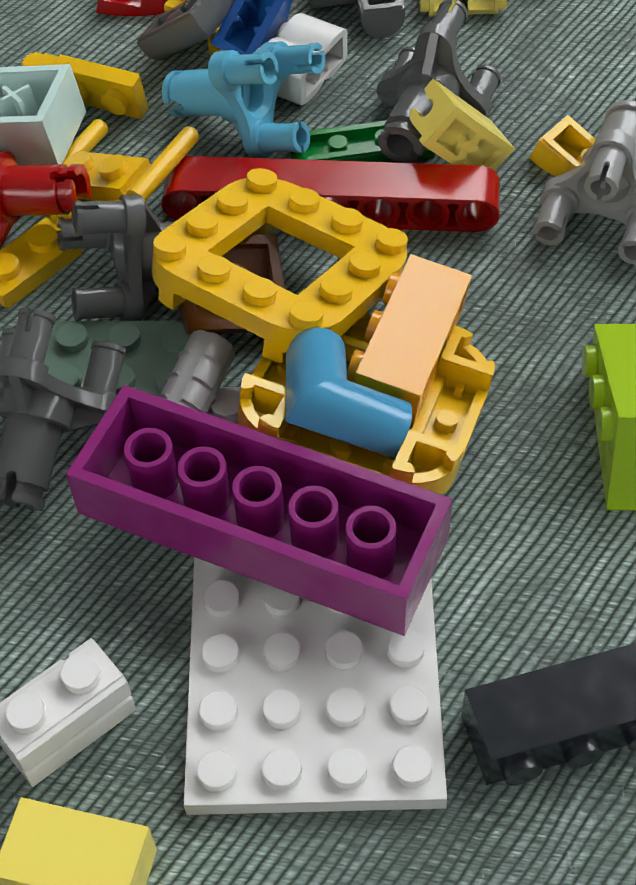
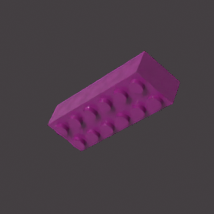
[66,385,452,636]

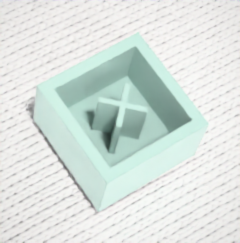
[0,64,86,165]

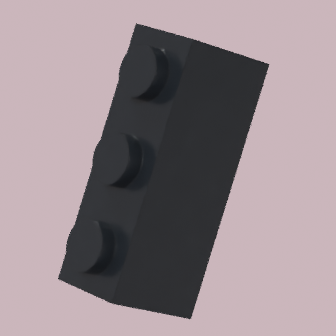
[461,643,636,786]

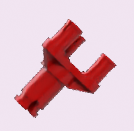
[0,150,91,249]

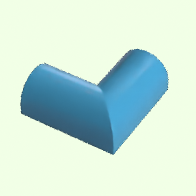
[286,327,412,458]

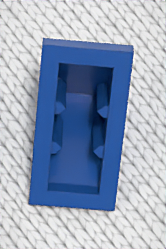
[211,0,292,54]

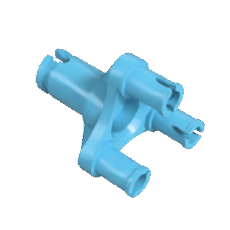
[162,41,326,157]

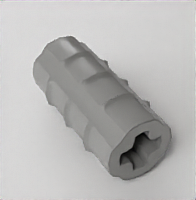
[157,330,235,413]

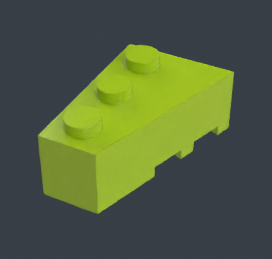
[582,324,636,510]

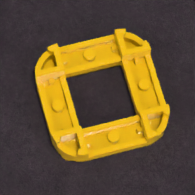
[152,168,408,363]
[237,313,495,495]

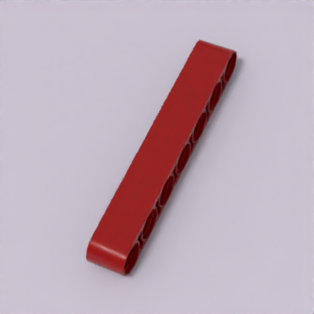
[161,156,500,232]

